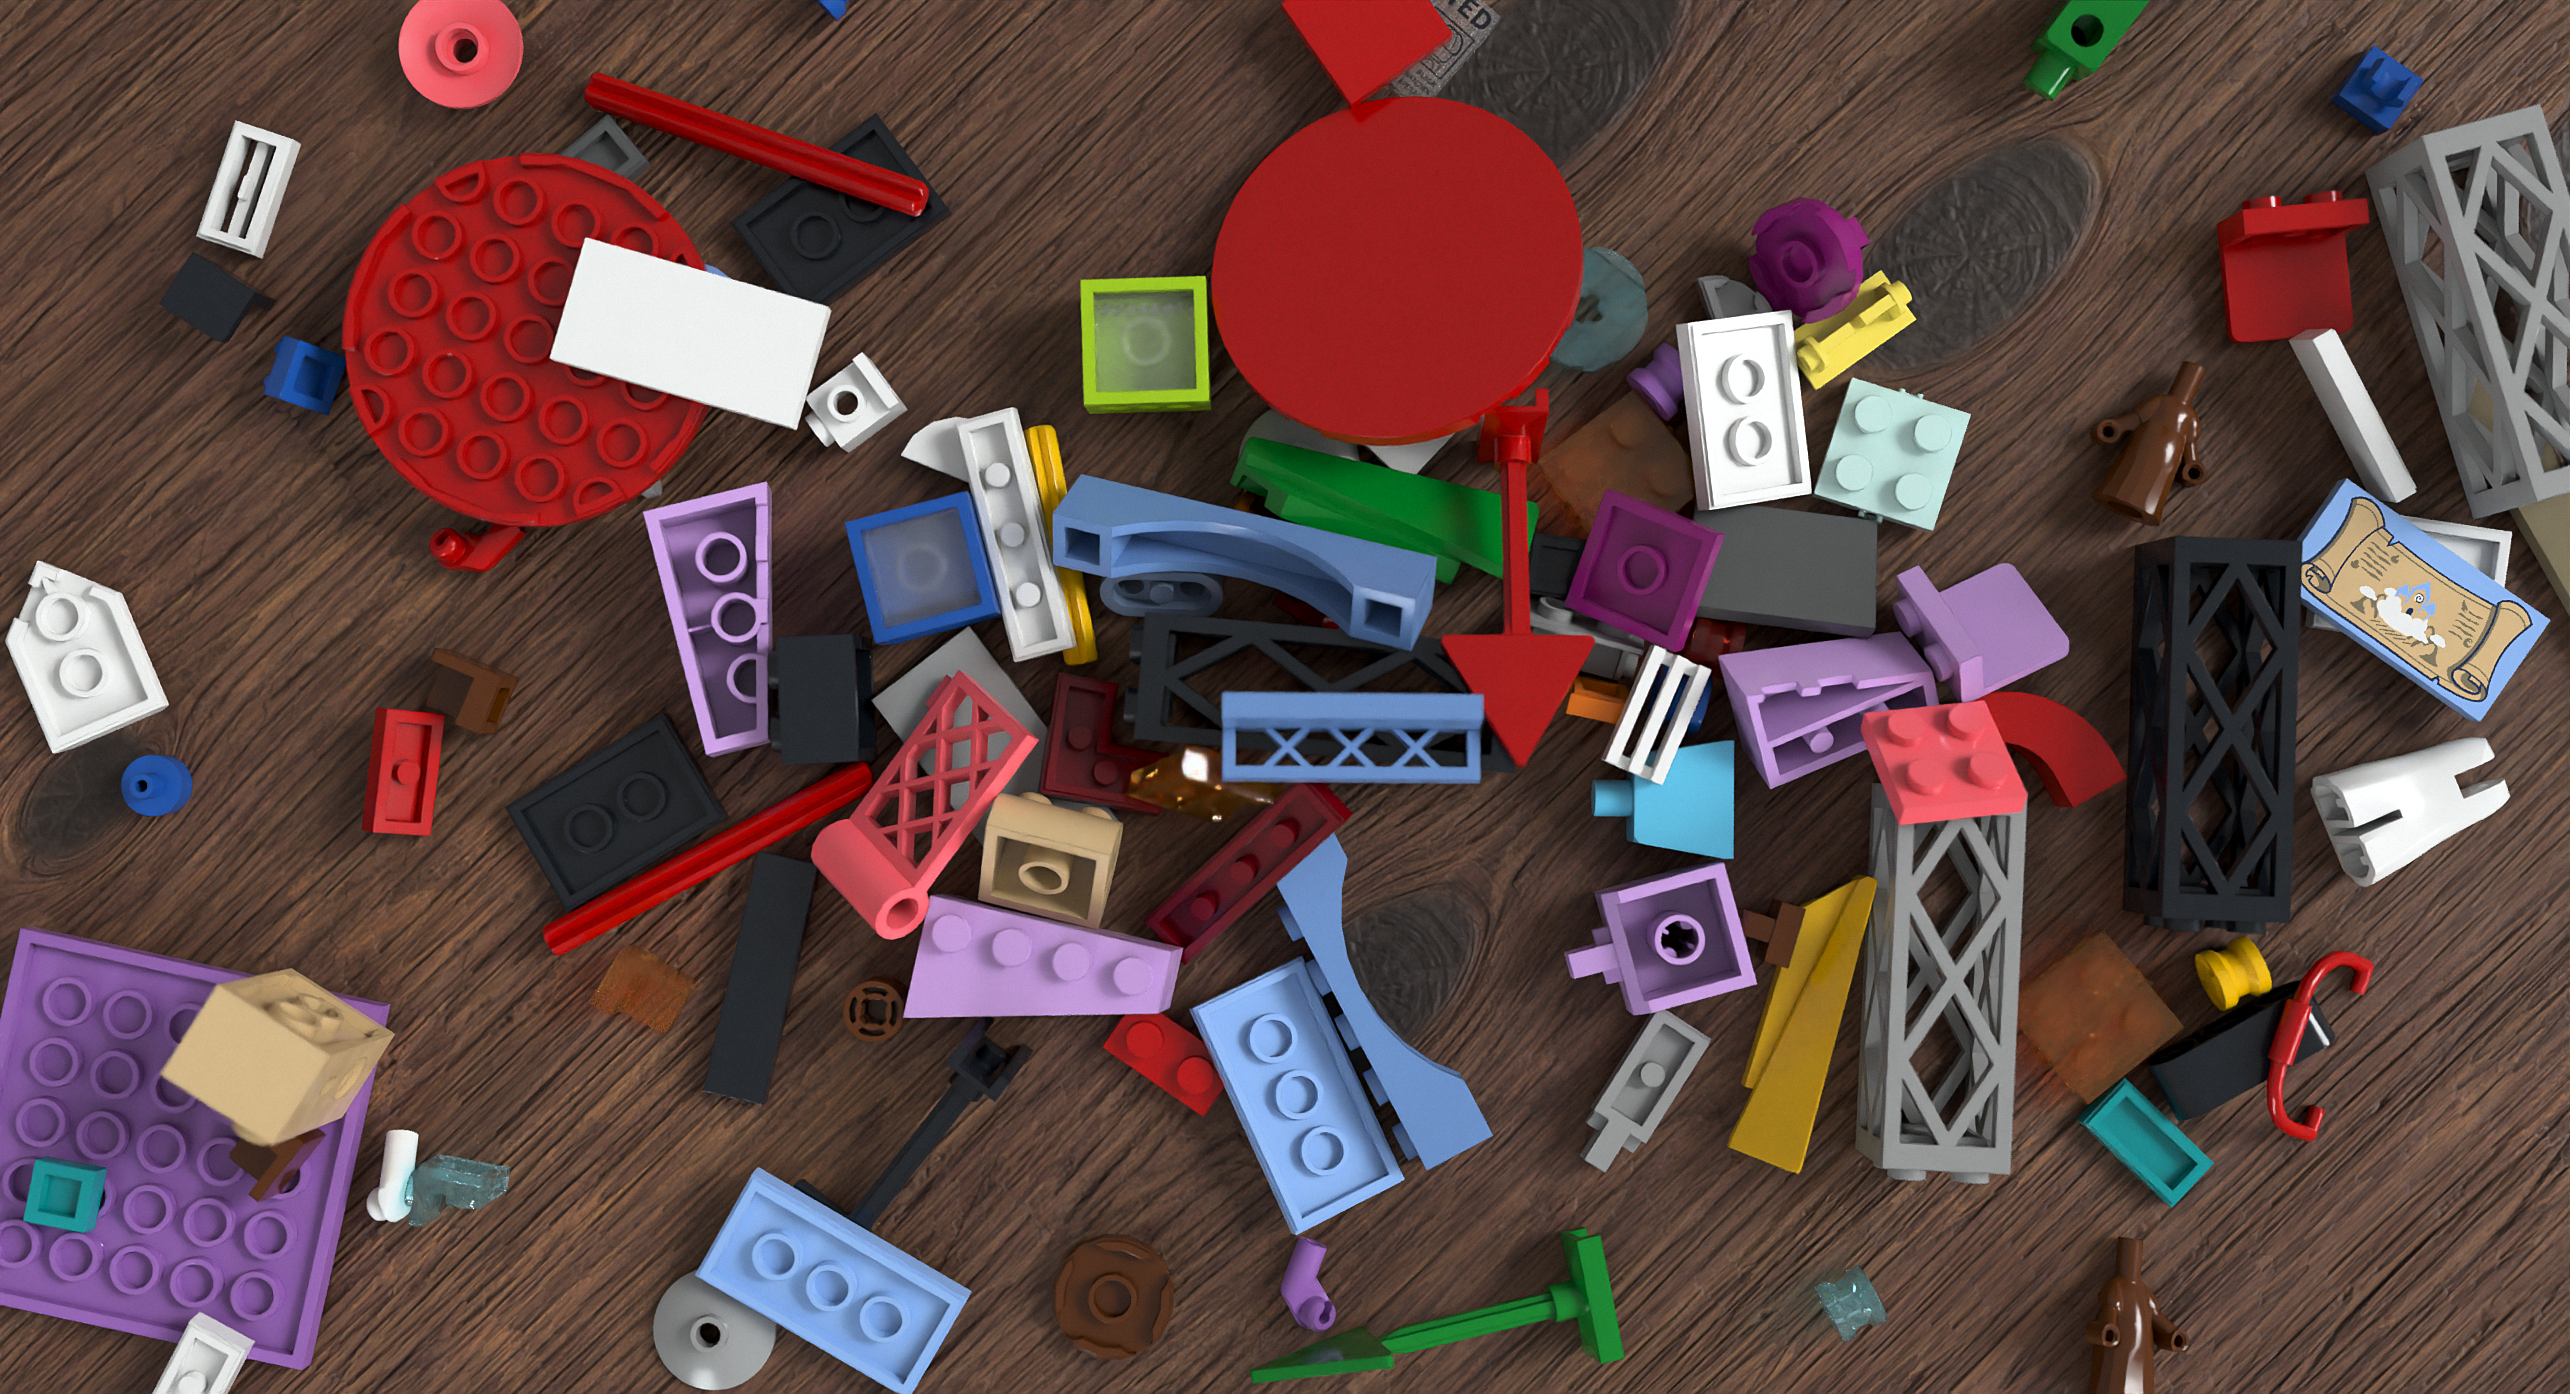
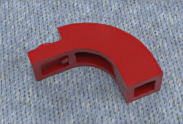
[1939,691,2127,808]

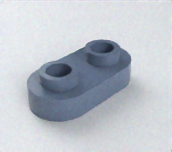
[1100,571,1224,617]

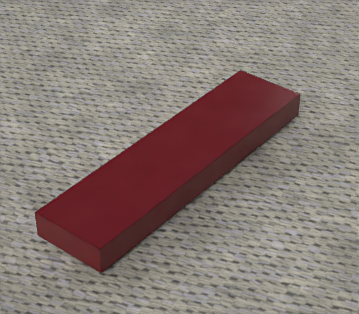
[1143,782,1353,965]

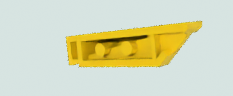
[1727,874,1878,1174]

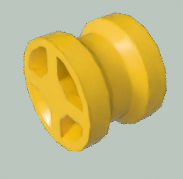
[2195,935,2272,1011]

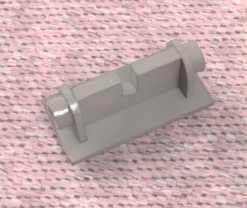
[1530,596,1644,681]

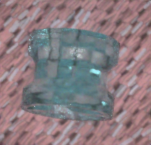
[1814,1264,1888,1343]

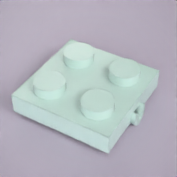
[1812,377,1971,533]

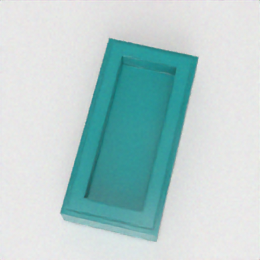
[2076,1075,2214,1207]

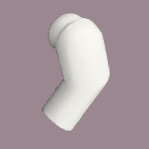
[367,1130,419,1222]

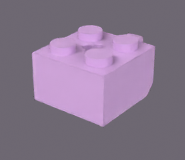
[1564,859,1757,1016]

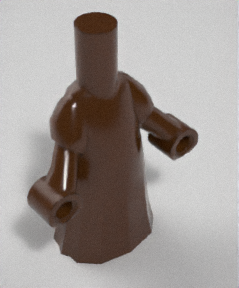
[2090,361,2207,526]
[2085,1237,2189,1394]

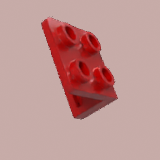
[2216,191,2370,344]

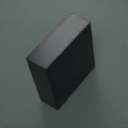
[1528,532,1587,600]

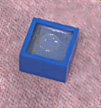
[844,491,1003,646]

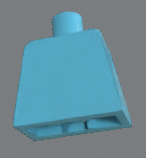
[1591,740,1734,859]

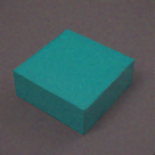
[23,1156,107,1233]

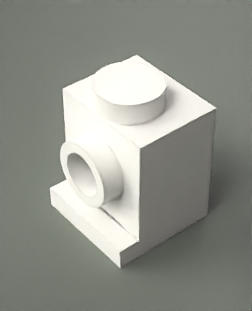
[805,352,908,453]

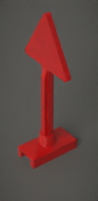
[1441,389,1595,767]

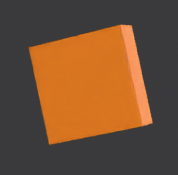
[1564,675,1629,724]

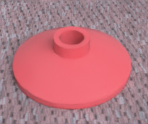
[398,0,523,109]

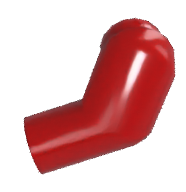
[429,523,527,573]

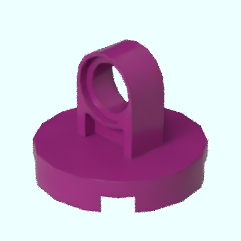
[1749,197,1871,324]

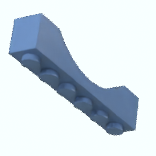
[1053,474,1437,651]
[1276,833,1493,1170]

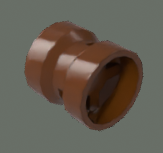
[842,975,910,1043]

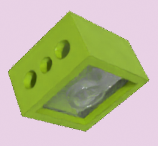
[1080,276,1211,414]

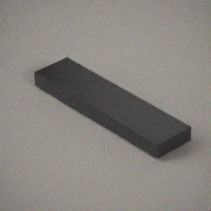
[703,850,820,1105]

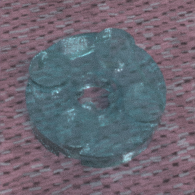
[1549,246,1648,373]

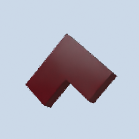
[1037,672,1170,817]

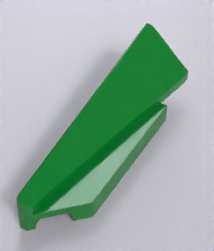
[1230,437,1539,585]

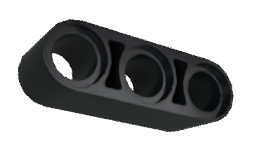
[2146,980,2336,1121]

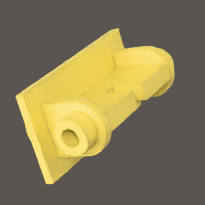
[1794,270,1916,391]

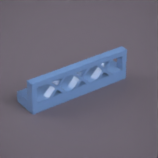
[1222,692,1483,784]

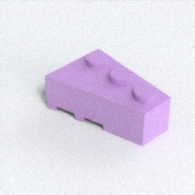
[1718,631,1939,789]

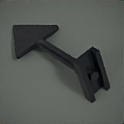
[793,1016,1033,1235]

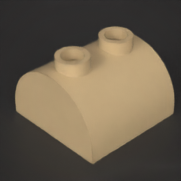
[978,792,1123,930]

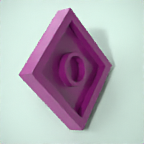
[1564,489,1726,652]

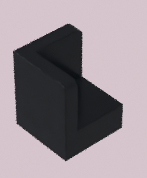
[159,252,276,343]

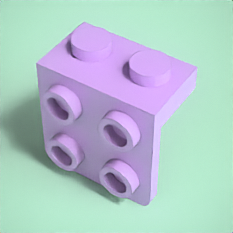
[1893,563,2069,703]

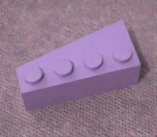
[643,481,773,757]
[903,893,1183,1018]

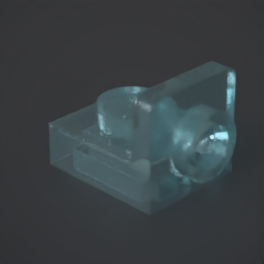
[404,1154,511,1227]

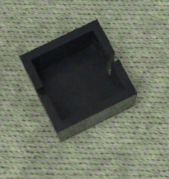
[767,634,878,765]

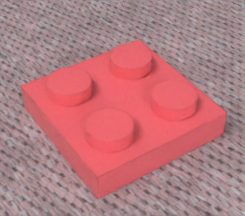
[1860,700,2028,825]

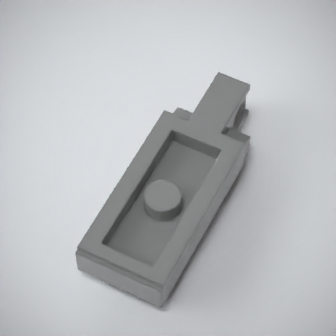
[1580,1009,1711,1173]

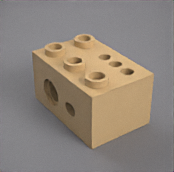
[160,968,395,1145]

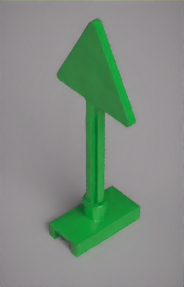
[1249,1226,1625,1383]

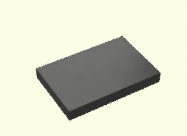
[1691,498,1877,638]

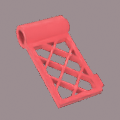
[811,670,1039,940]

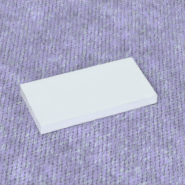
[550,237,832,430]

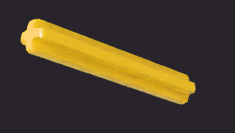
[1023,425,1098,666]

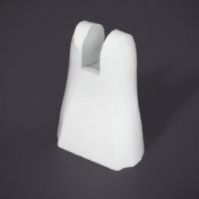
[2310,737,2510,887]

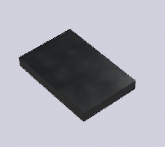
[729,113,952,307]
[505,713,730,912]

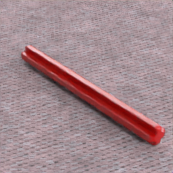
[584,73,929,217]
[542,761,877,955]

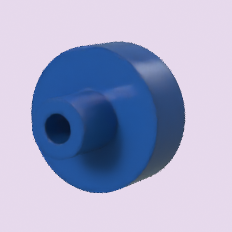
[121,755,193,816]

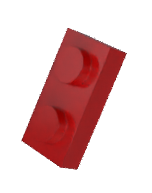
[361,707,445,836]
[1103,1011,1224,1117]

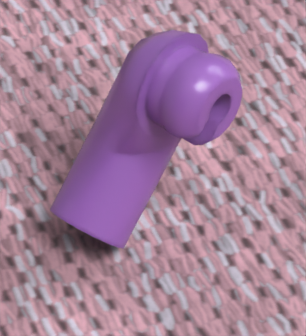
[1280,1236,1336,1332]

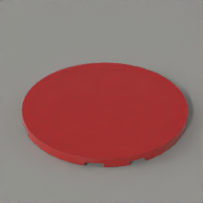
[1211,96,1584,446]
[342,152,710,528]

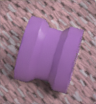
[1626,343,1684,421]

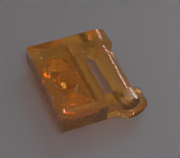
[1127,746,1285,823]

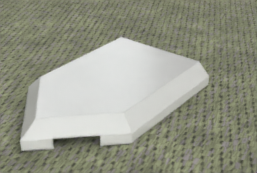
[5,560,169,753]

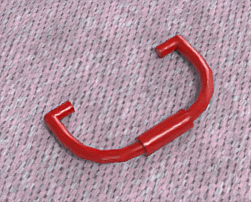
[2267,951,2374,1142]

